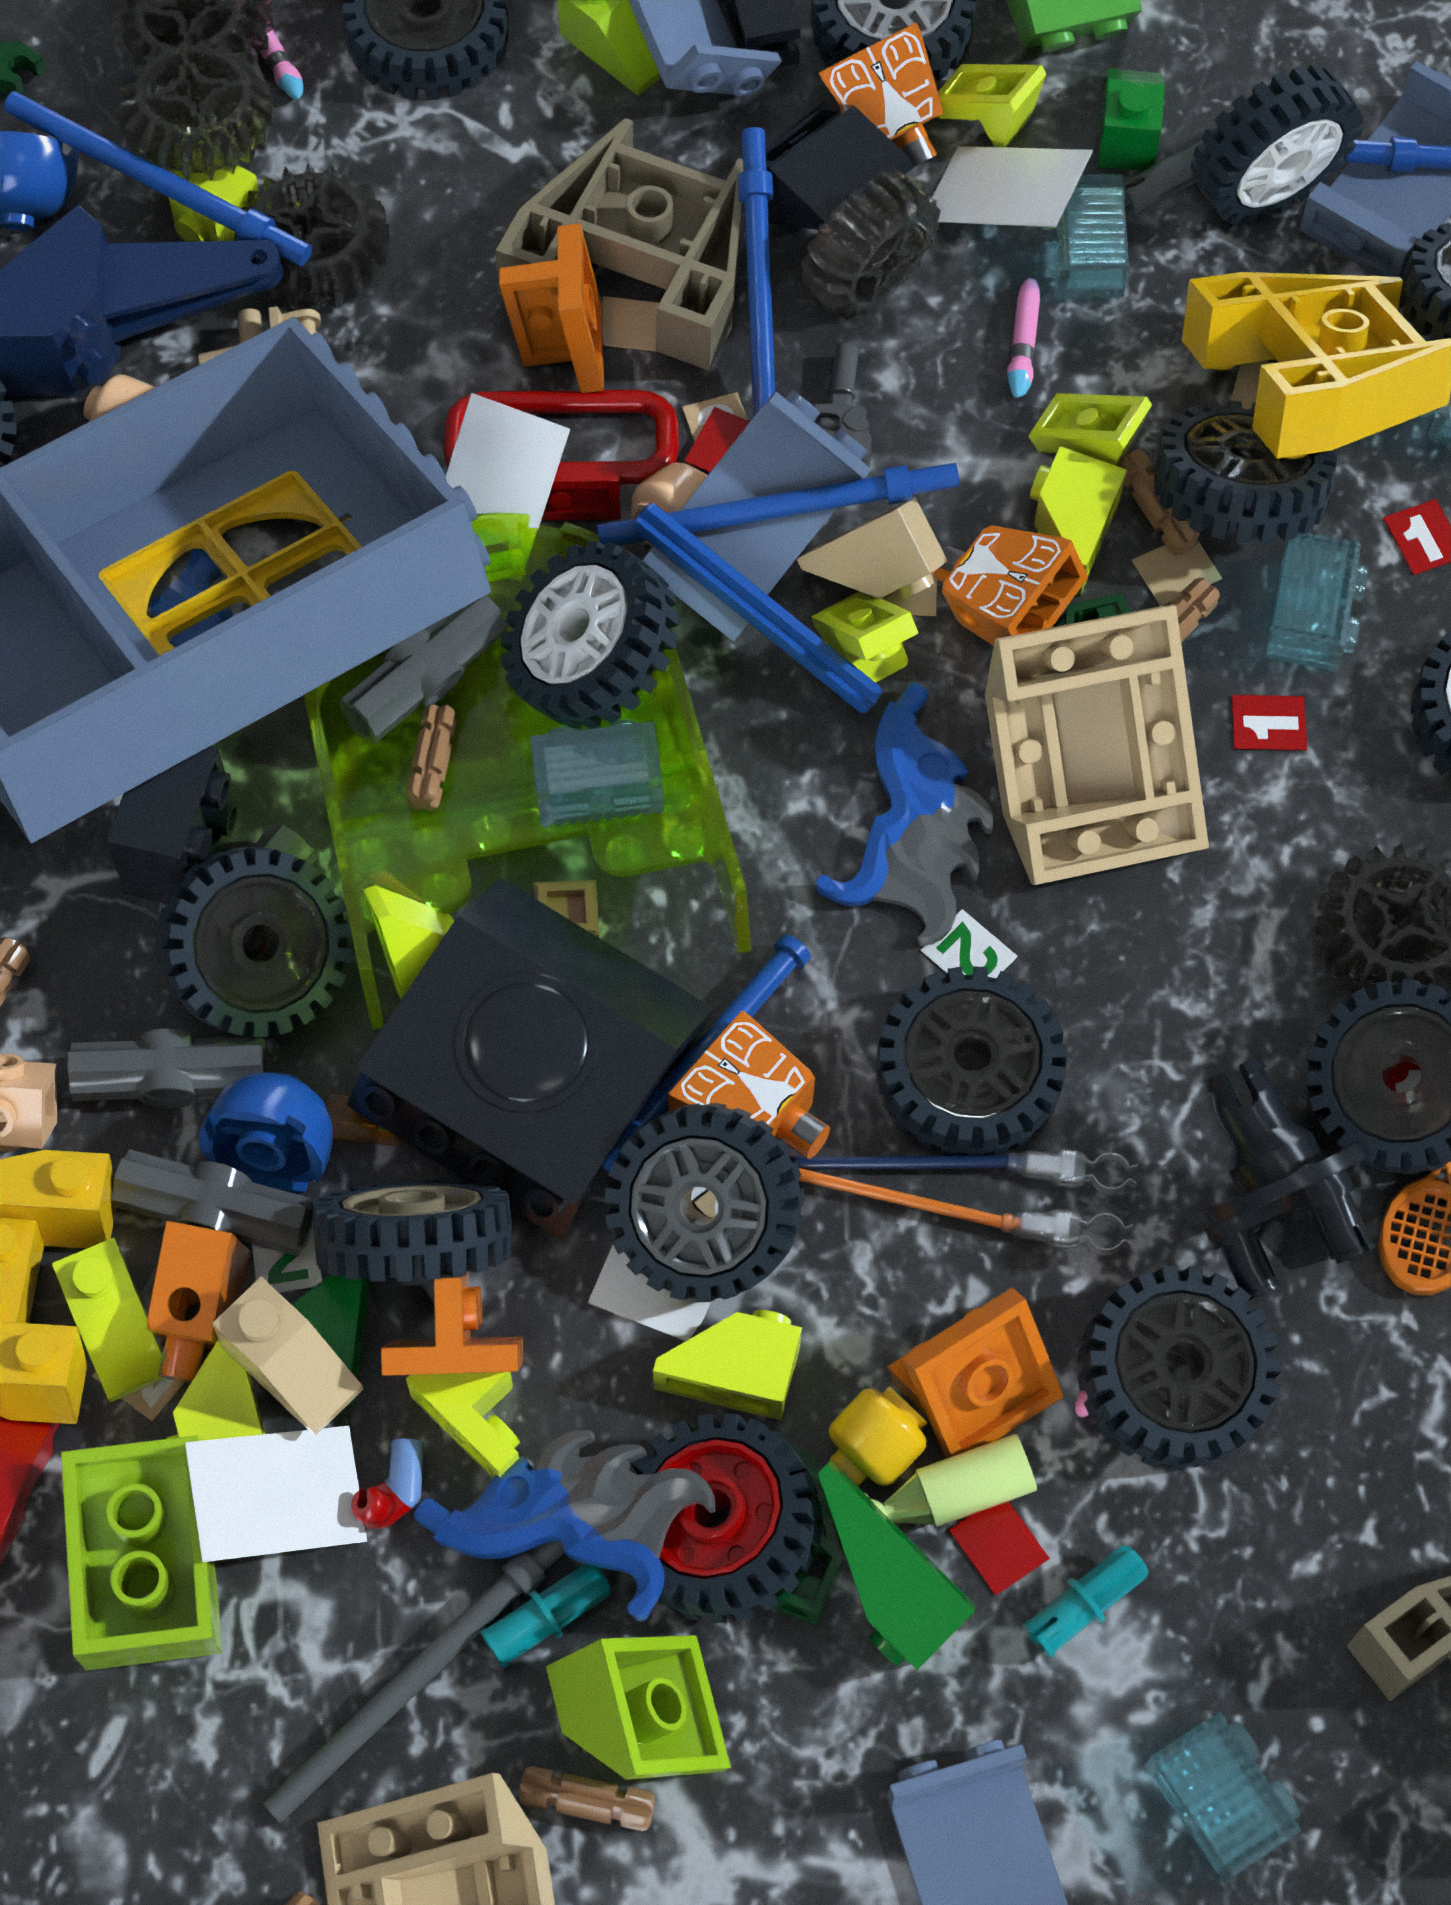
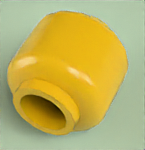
[828,1386,927,1486]

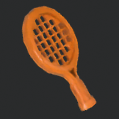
[1377,1113,1451,1296]

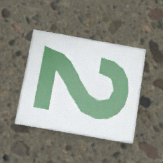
[921,909,1018,978]
[252,1217,322,1293]

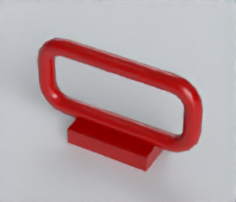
[443,389,679,520]

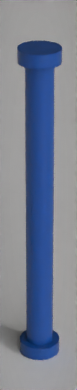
[603,934,811,1172]

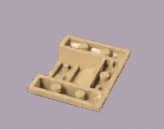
[985,604,1209,885]
[317,1773,555,1905]

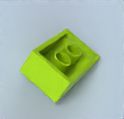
[61,1435,223,1671]

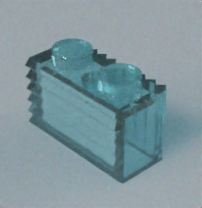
[1040,174,1129,300]
[1265,531,1369,671]
[530,719,665,828]
[1145,1712,1301,1885]

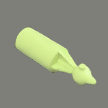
[864,1433,1037,1527]

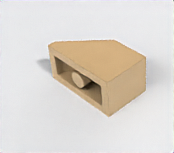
[796,497,948,599]
[212,1276,363,1436]

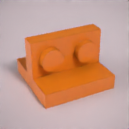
[499,223,604,394]
[381,1272,524,1376]
[887,1287,1064,1458]

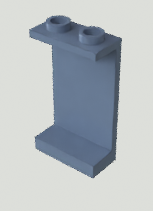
[628,0,782,97]
[1299,61,1451,279]
[641,390,872,642]
[886,1740,1068,1905]

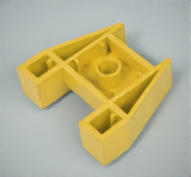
[1182,272,1451,459]
[0,1150,117,1424]

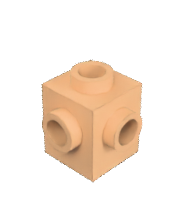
[0,1053,57,1152]

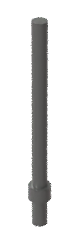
[262,1541,565,1824]

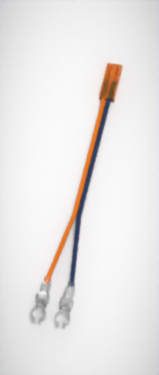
[327,1093,1138,1256]

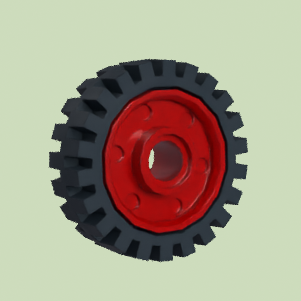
[631,1413,823,1623]

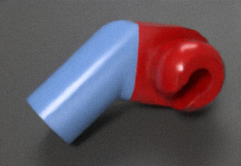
[351,1438,424,1529]

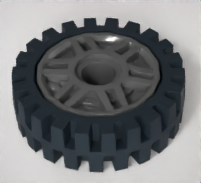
[604,1103,805,1302]

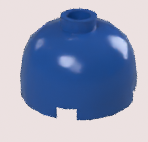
[0,131,78,231]
[199,1072,333,1195]

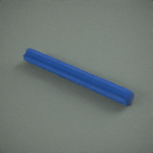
[632,503,882,713]

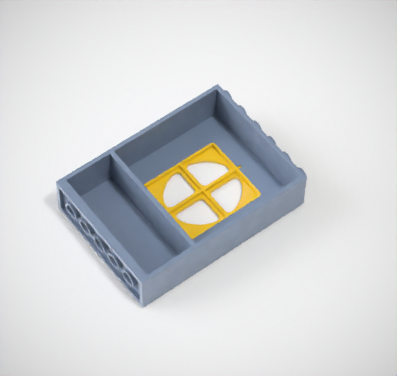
[0,316,491,844]

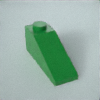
[818,1460,975,1670]

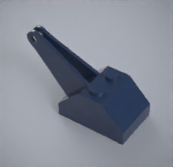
[0,204,283,398]

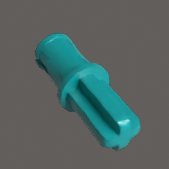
[1022,1545,1149,1659]
[479,1564,612,1669]

